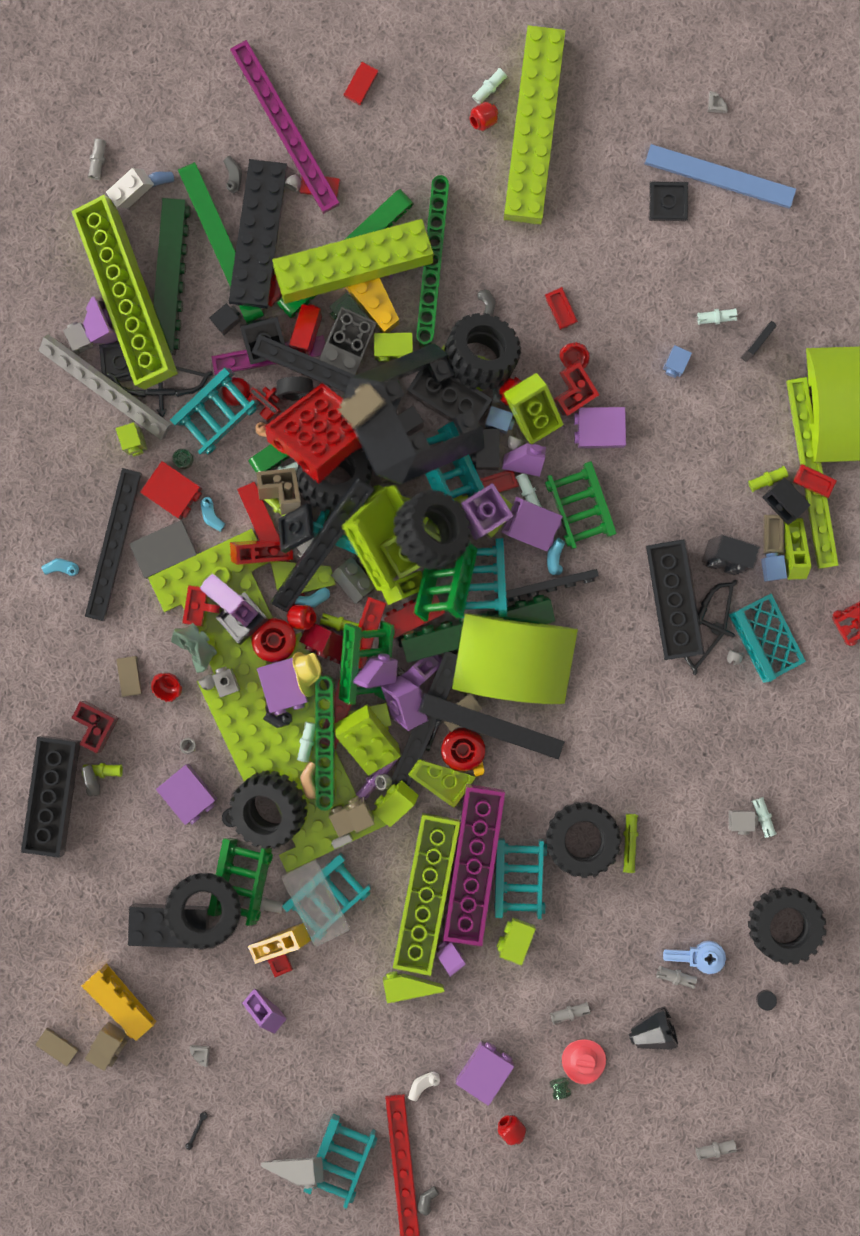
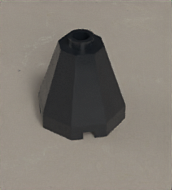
[629,1006,678,1050]

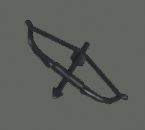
[107,366,213,417]
[685,579,738,676]

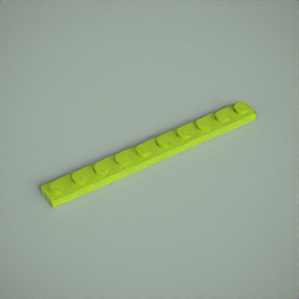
[786,377,839,569]

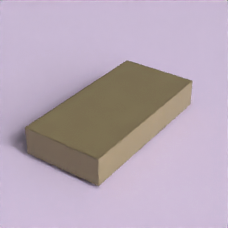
[763,515,784,554]
[116,656,142,697]
[35,1027,79,1066]

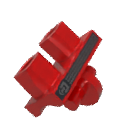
[247,386,281,421]

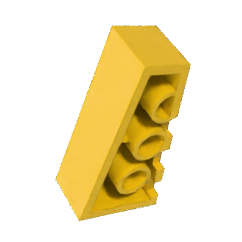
[345,278,400,333]
[81,963,157,1041]

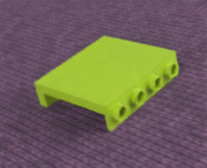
[343,485,405,591]

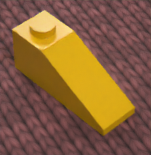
[248,923,311,964]

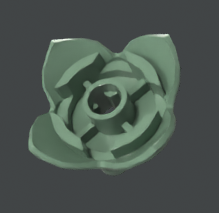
[171,623,217,673]

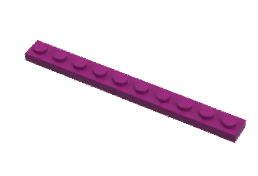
[230,40,340,214]

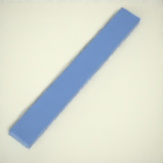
[645,144,796,208]

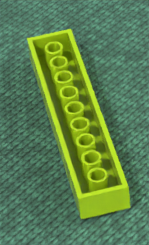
[503,25,566,225]
[71,195,178,390]

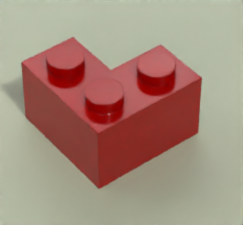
[553,362,599,416]

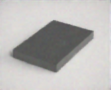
[129,520,197,579]

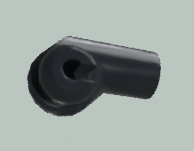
[263,712,292,728]

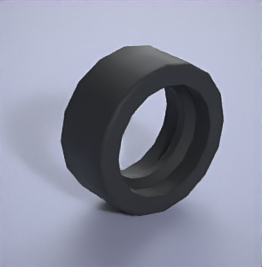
[276,376,313,401]

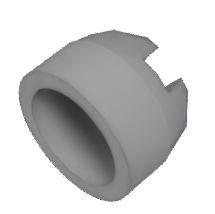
[285,175,301,192]
[507,435,523,450]
[727,650,744,665]
[198,674,215,690]
[180,738,196,754]
[375,774,392,790]

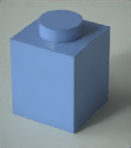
[663,345,692,378]
[485,406,515,434]
[761,553,787,582]

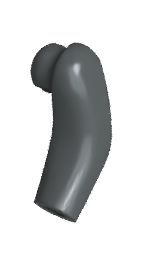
[223,156,242,193]
[82,765,100,797]

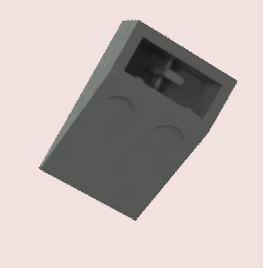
[318,307,377,375]
[331,554,376,605]

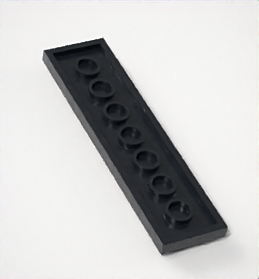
[229,159,287,309]

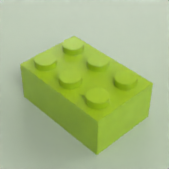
[503,373,564,444]
[335,705,401,776]

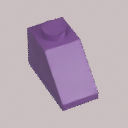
[502,443,546,477]
[354,654,398,688]
[402,654,443,687]
[436,941,466,976]
[242,988,287,1034]

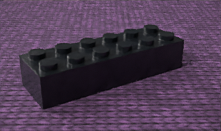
[646,539,705,660]
[21,736,81,858]

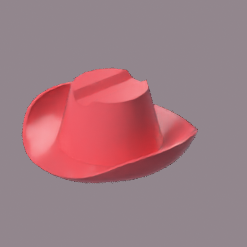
[562,1039,606,1084]

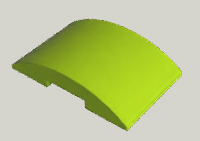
[806,347,860,463]
[452,613,578,704]

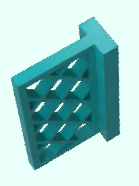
[729,594,806,683]

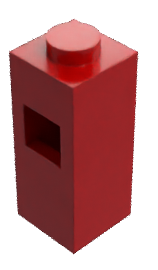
[289,304,322,356]

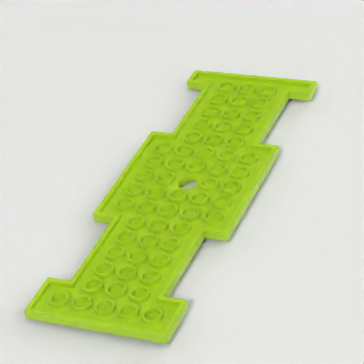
[148,529,387,872]

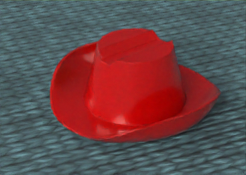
[251,618,296,663]
[441,728,485,771]

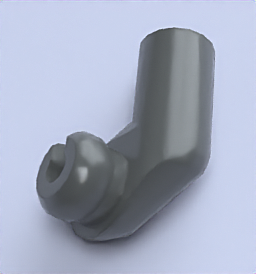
[477,289,496,317]
[418,1186,439,1216]

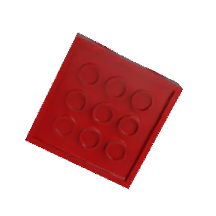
[264,383,361,483]

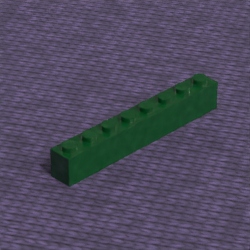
[153,198,191,355]
[400,595,556,663]

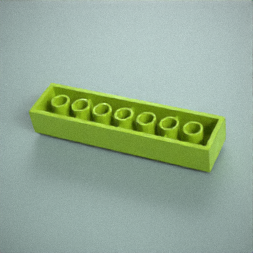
[272,219,433,304]
[393,813,460,976]

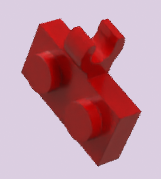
[182,585,220,627]

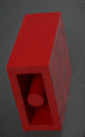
[140,461,202,520]

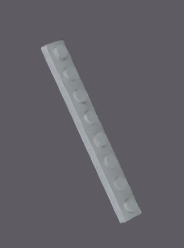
[39,334,171,440]

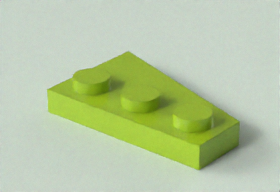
[270,561,335,593]
[408,759,476,808]

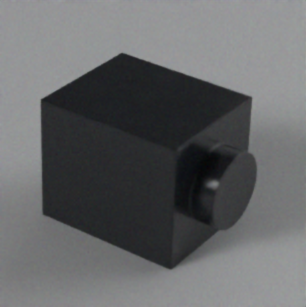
[209,303,241,336]

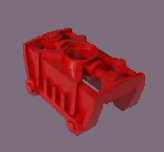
[832,601,860,646]

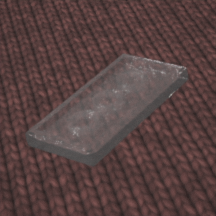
[281,859,350,947]

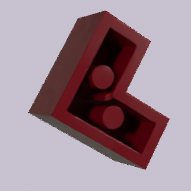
[299,623,343,665]
[71,701,119,753]

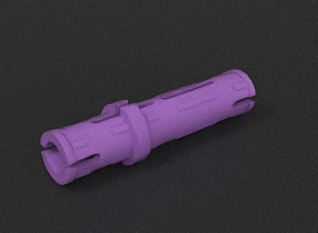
[356,757,401,800]

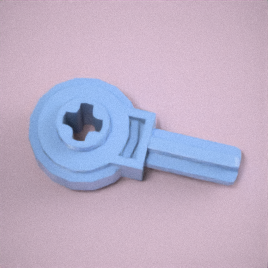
[663,940,726,974]

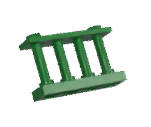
[545,461,617,550]
[414,542,478,622]
[339,621,395,704]
[207,838,273,926]

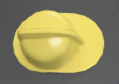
[293,652,322,697]

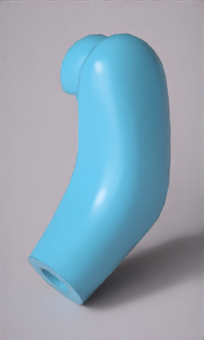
[200,497,225,532]
[547,538,565,575]
[41,558,79,576]
[295,587,330,608]

